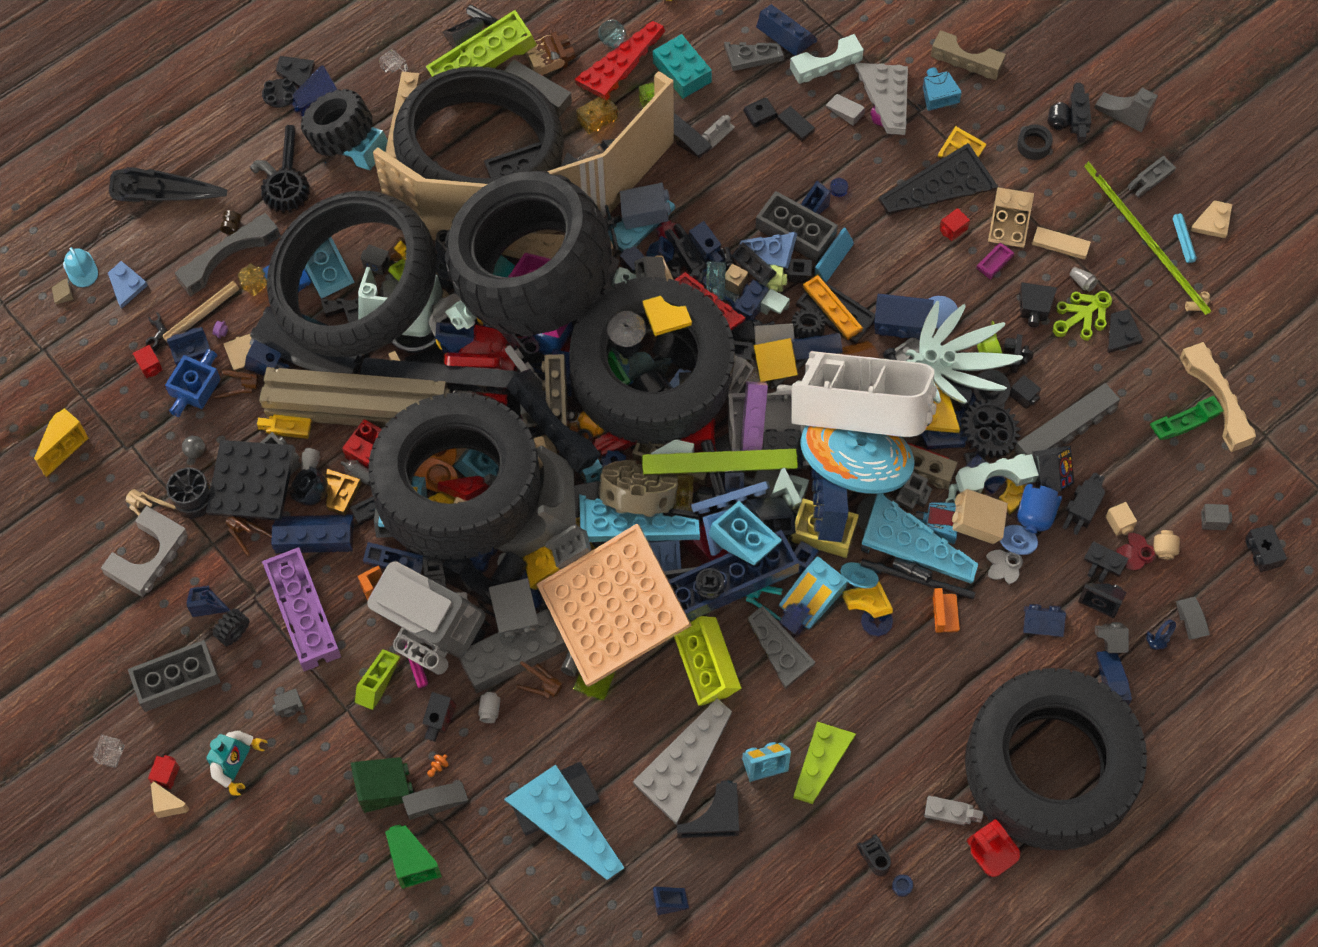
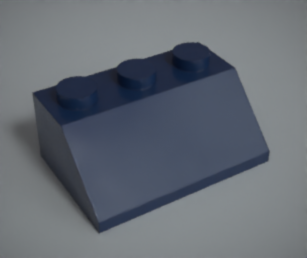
[756,4,818,56]
[874,294,934,340]

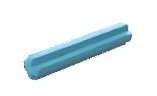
[1173,213,1197,263]

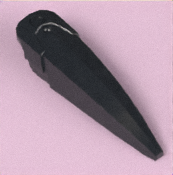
[109,167,227,202]

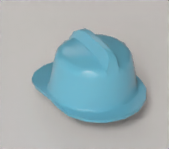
[63,247,98,287]

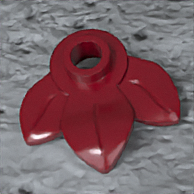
[1116,533,1156,571]

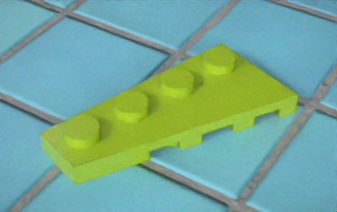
[793,722,856,804]

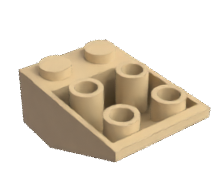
[988,187,1034,248]

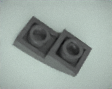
[1176,597,1210,639]

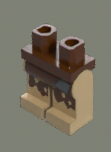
[525,32,576,75]

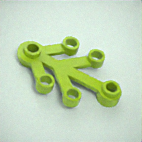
[1053,291,1112,340]

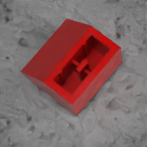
[342,419,382,468]

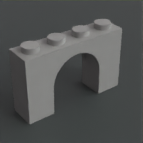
[101,506,188,597]

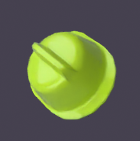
[977,321,1002,354]

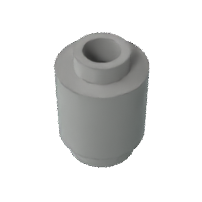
[478,692,500,723]

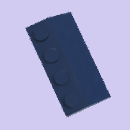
[271,515,354,554]

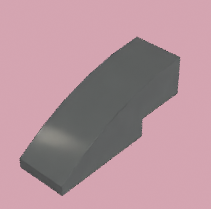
[402,782,469,820]

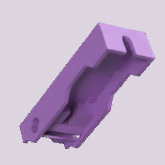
[262,547,341,671]

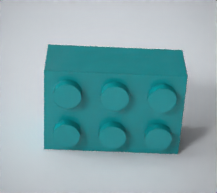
[653,34,712,99]

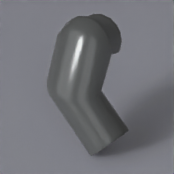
[250,160,277,175]

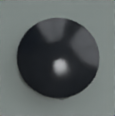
[262,78,297,108]

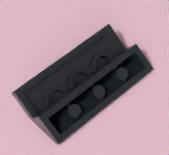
[506,761,600,836]

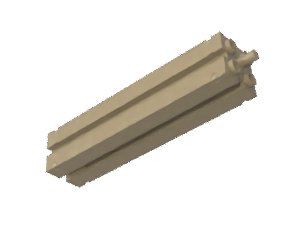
[259,367,450,428]

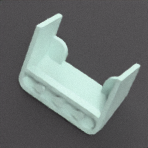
[358,267,443,337]

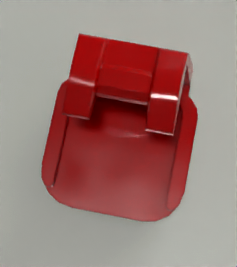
[966,819,1020,877]

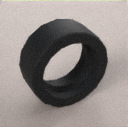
[1017,124,1053,160]

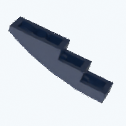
[792,333,843,360]

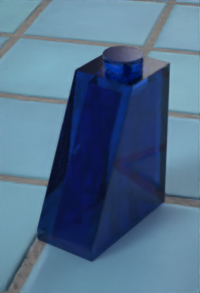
[292,65,338,117]

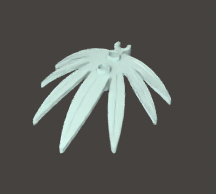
[905,301,1023,404]

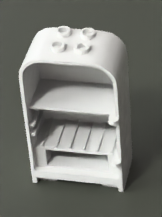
[792,351,937,437]

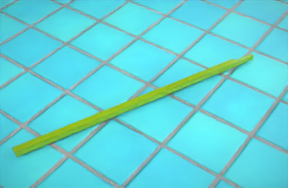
[1084,161,1211,315]

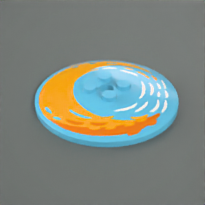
[801,425,914,494]

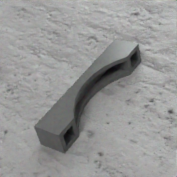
[175,213,281,297]

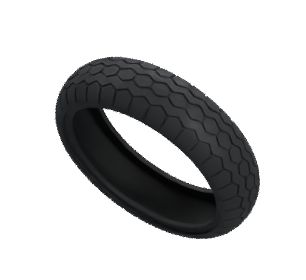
[393,67,564,184]
[267,191,437,357]

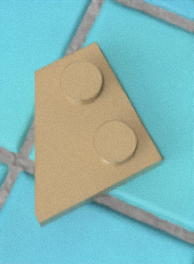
[1191,201,1232,238]

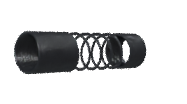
[470,552,528,646]

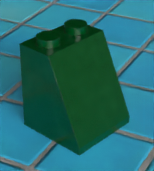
[350,757,414,813]

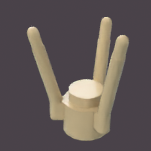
[126,489,176,516]

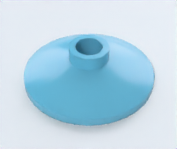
[840,562,879,588]

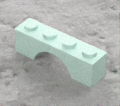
[790,34,863,84]
[955,454,1039,493]

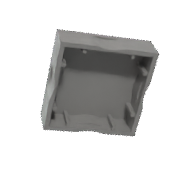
[726,390,810,472]

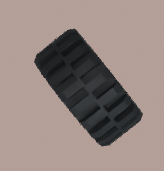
[301,89,373,156]

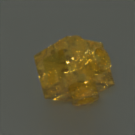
[238,263,267,296]

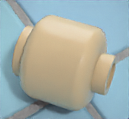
[1154,530,1180,560]

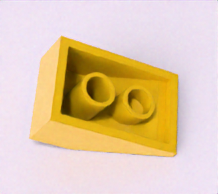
[34,408,89,477]

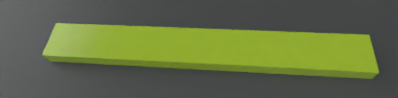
[642,449,798,475]

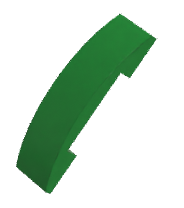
[1150,396,1224,440]

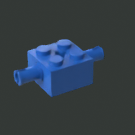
[165,349,221,417]

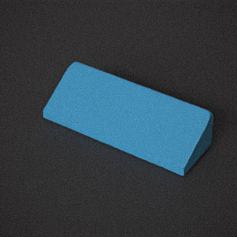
[814,228,854,282]

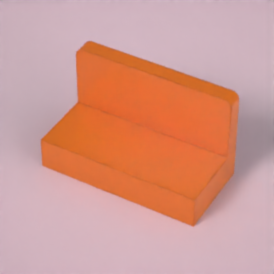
[358,566,382,600]
[933,588,960,633]

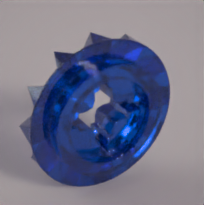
[861,611,893,637]

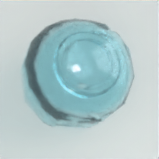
[598,20,626,48]

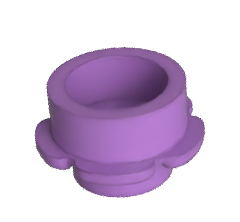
[213,321,228,339]

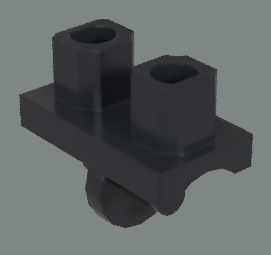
[1004,334,1034,373]

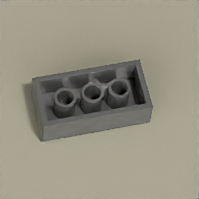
[756,191,838,263]
[128,640,221,712]

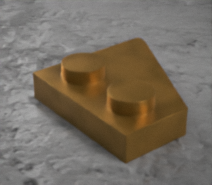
[326,469,362,515]

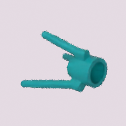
[746,586,783,621]

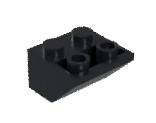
[746,497,796,535]

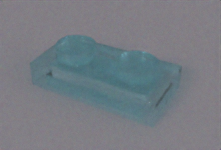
[706,261,726,300]

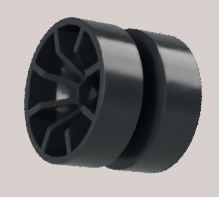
[166,467,211,518]

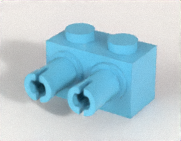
[342,127,388,170]

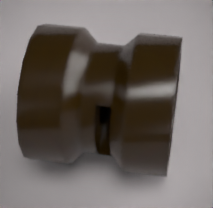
[220,210,242,235]

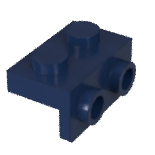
[167,327,211,366]
[1023,604,1066,637]

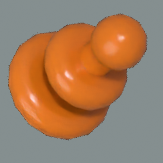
[427,754,448,777]

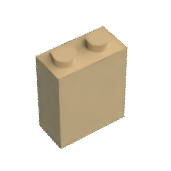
[952,489,1008,544]

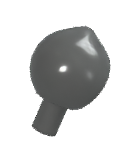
[182,436,205,459]

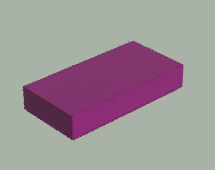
[976,242,1014,279]

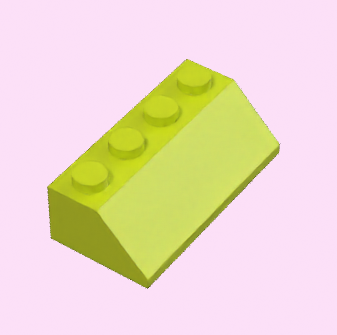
[674,616,741,706]

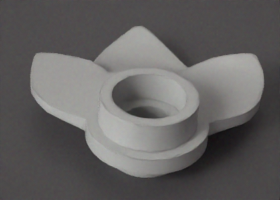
[986,550,1023,584]

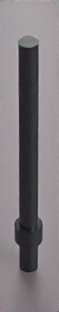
[860,559,976,599]

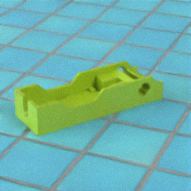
[426,10,537,77]

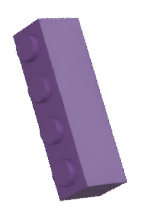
[740,381,768,451]

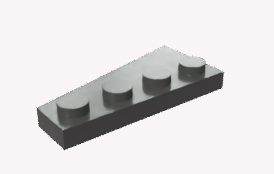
[748,606,815,689]

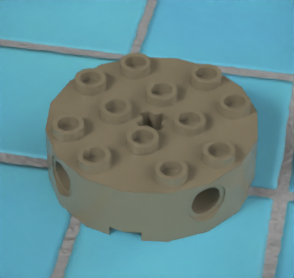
[598,460,678,517]

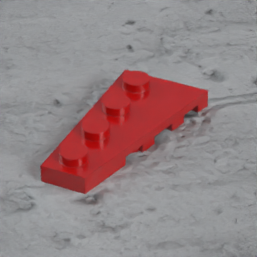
[675,272,746,330]

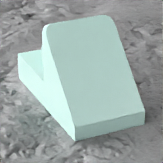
[770,468,802,511]

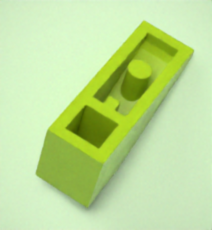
[355,649,400,710]

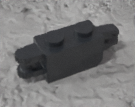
[1068,82,1091,143]
[1062,472,1105,535]

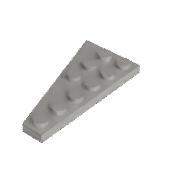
[855,63,908,135]
[633,699,732,825]

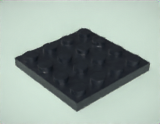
[206,440,295,521]

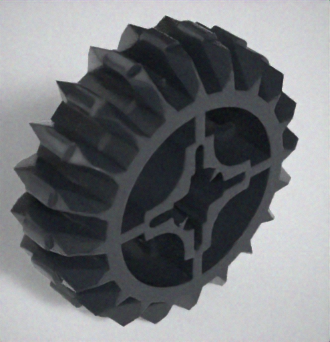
[261,167,310,214]

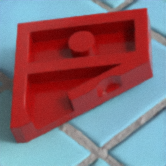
[438,476,490,501]

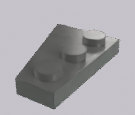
[724,42,784,71]

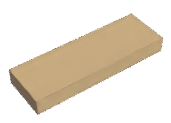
[1032,227,1091,260]

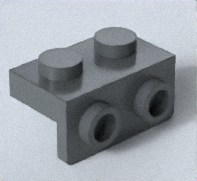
[545,525,592,569]

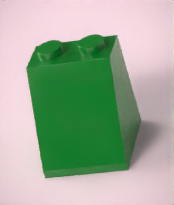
[385,825,442,889]

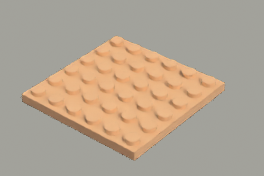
[537,524,692,687]

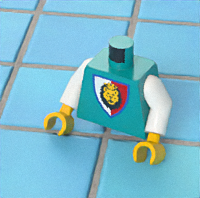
[206,731,268,795]

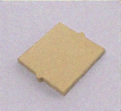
[223,334,251,371]

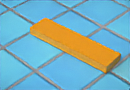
[803,275,863,340]

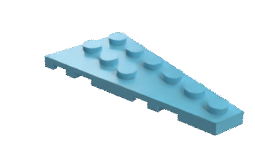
[861,493,978,584]
[579,494,700,542]
[504,765,624,880]

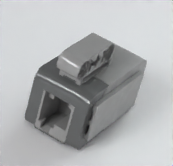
[368,562,485,674]

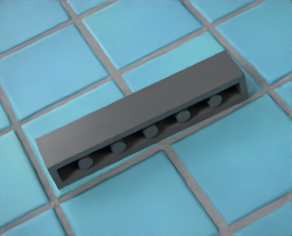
[1015,383,1120,457]

